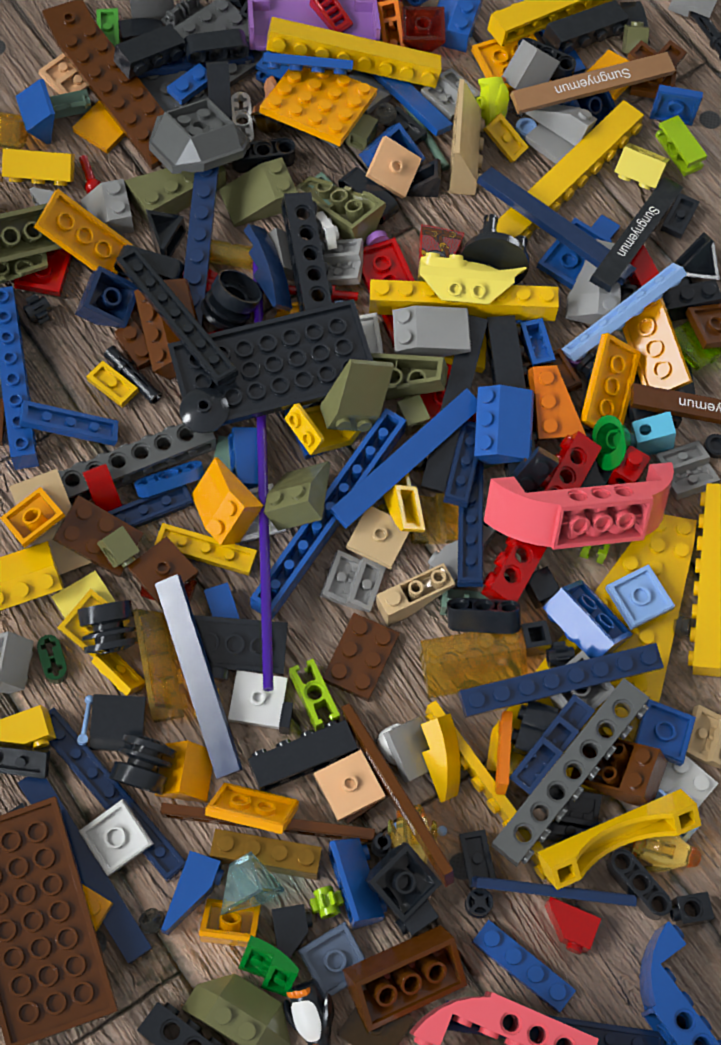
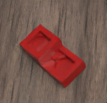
[82,463,122,512]

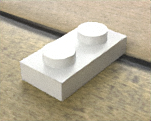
[315,211,339,250]

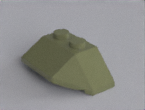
[182,973,291,1045]

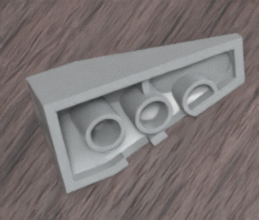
[565,239,621,325]

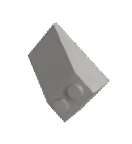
[393,305,471,357]

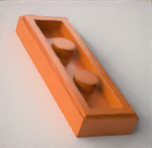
[495,711,513,795]

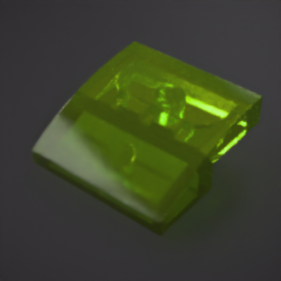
[674,321,721,371]

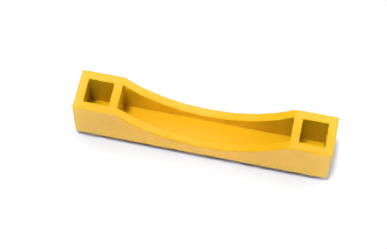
[538,789,701,890]

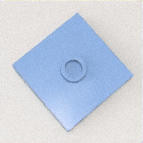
[605,564,675,630]

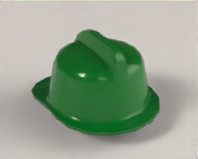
[592,415,631,471]

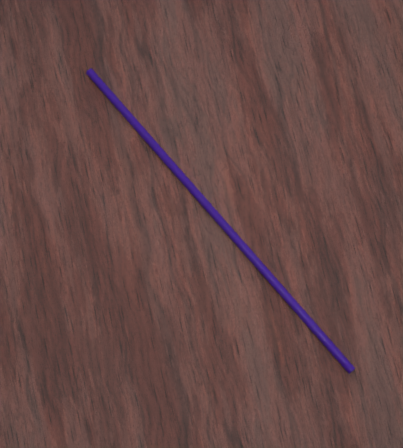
[253,261,274,692]

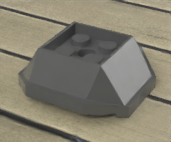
[149,98,250,174]

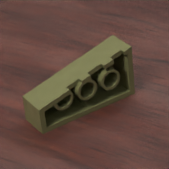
[124,165,226,225]
[371,353,448,400]

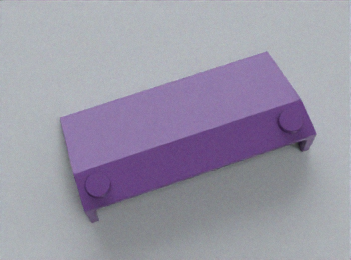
[247,0,381,51]

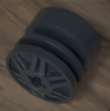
[200,269,262,330]
[77,600,139,655]
[109,734,177,795]

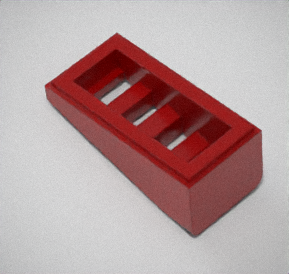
[309,0,353,33]

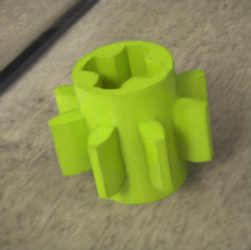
[310,886,344,919]

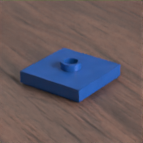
[650,85,703,126]
[633,699,696,766]

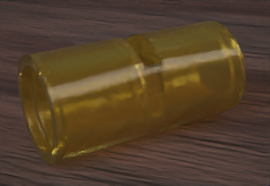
[210,239,253,270]

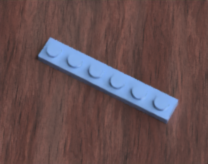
[562,263,687,362]

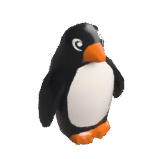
[283,979,335,1045]

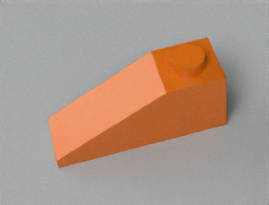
[377,0,407,47]

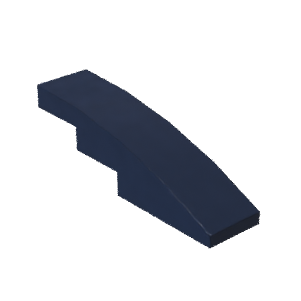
[244,224,292,312]
[509,694,595,795]

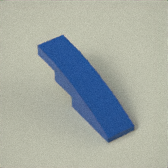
[516,285,556,366]

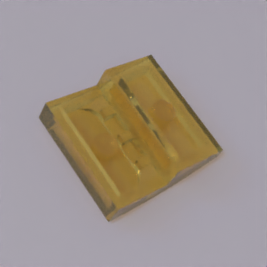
[410,493,459,544]

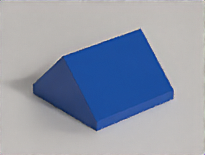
[16,79,55,144]

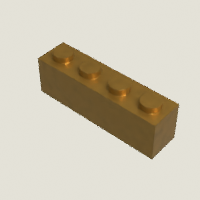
[210,829,322,880]

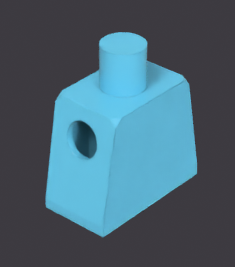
[630,412,676,455]

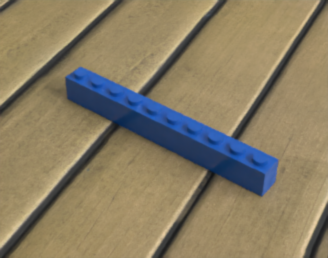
[250,408,406,620]

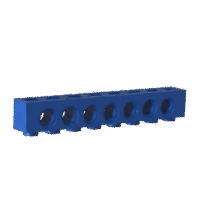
[0,286,40,470]

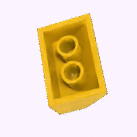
[0,541,65,611]

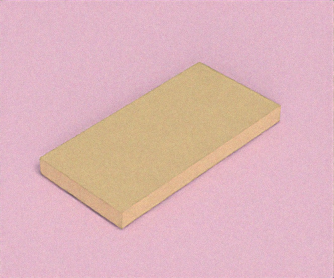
[9,469,92,575]

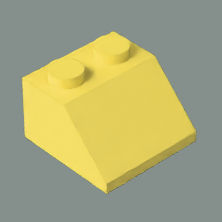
[614,143,670,190]

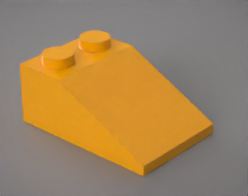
[192,457,264,545]

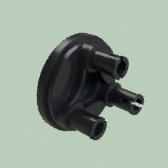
[460,214,529,285]

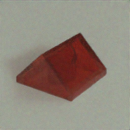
[401,6,445,53]

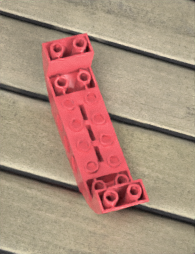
[484,462,674,550]
[410,991,599,1045]

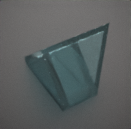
[221,852,284,915]

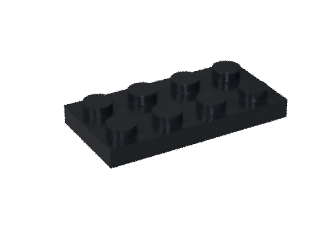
[194,615,288,674]

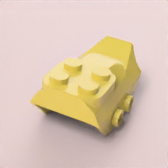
[417,252,526,305]

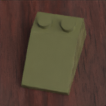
[219,157,298,227]
[320,359,394,432]
[264,461,330,531]

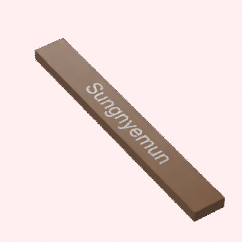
[510,52,676,114]

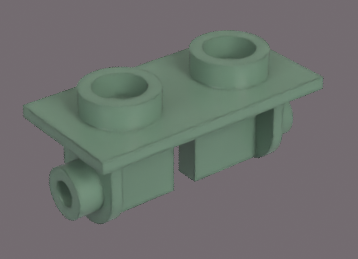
[49,89,91,119]

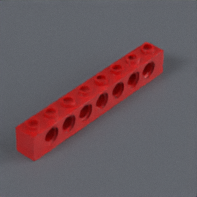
[481,431,602,602]

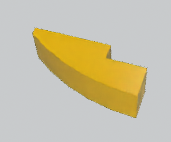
[383,473,425,533]
[421,713,461,802]

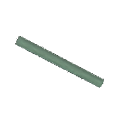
[403,106,450,171]

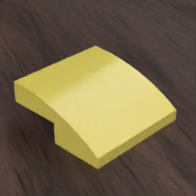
[51,571,115,618]

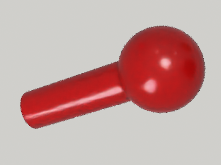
[78,155,101,194]

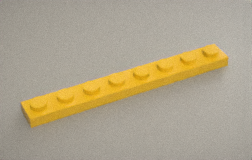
[425,700,551,884]

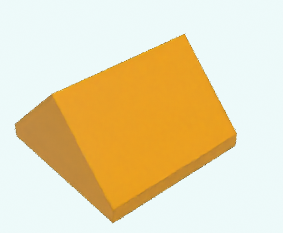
[0,487,65,548]
[155,740,213,803]
[199,898,261,947]

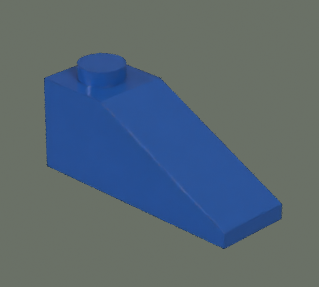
[161,851,225,935]

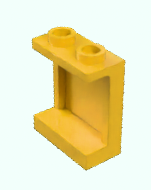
[284,403,361,455]

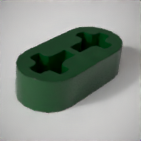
[37,635,68,684]

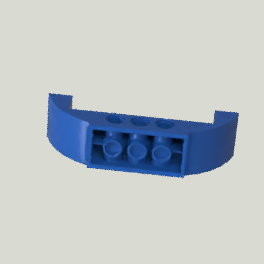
[639,921,721,1045]

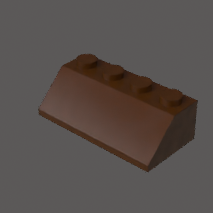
[134,278,198,380]
[342,925,467,1032]

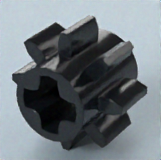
[23,294,52,324]
[546,641,575,668]

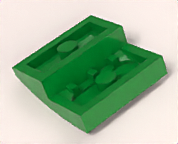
[238,935,299,997]

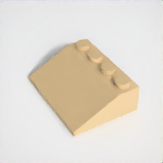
[448,79,485,196]

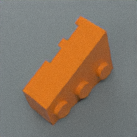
[528,365,586,441]

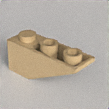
[376,563,455,626]

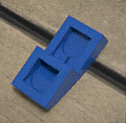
[204,582,240,619]

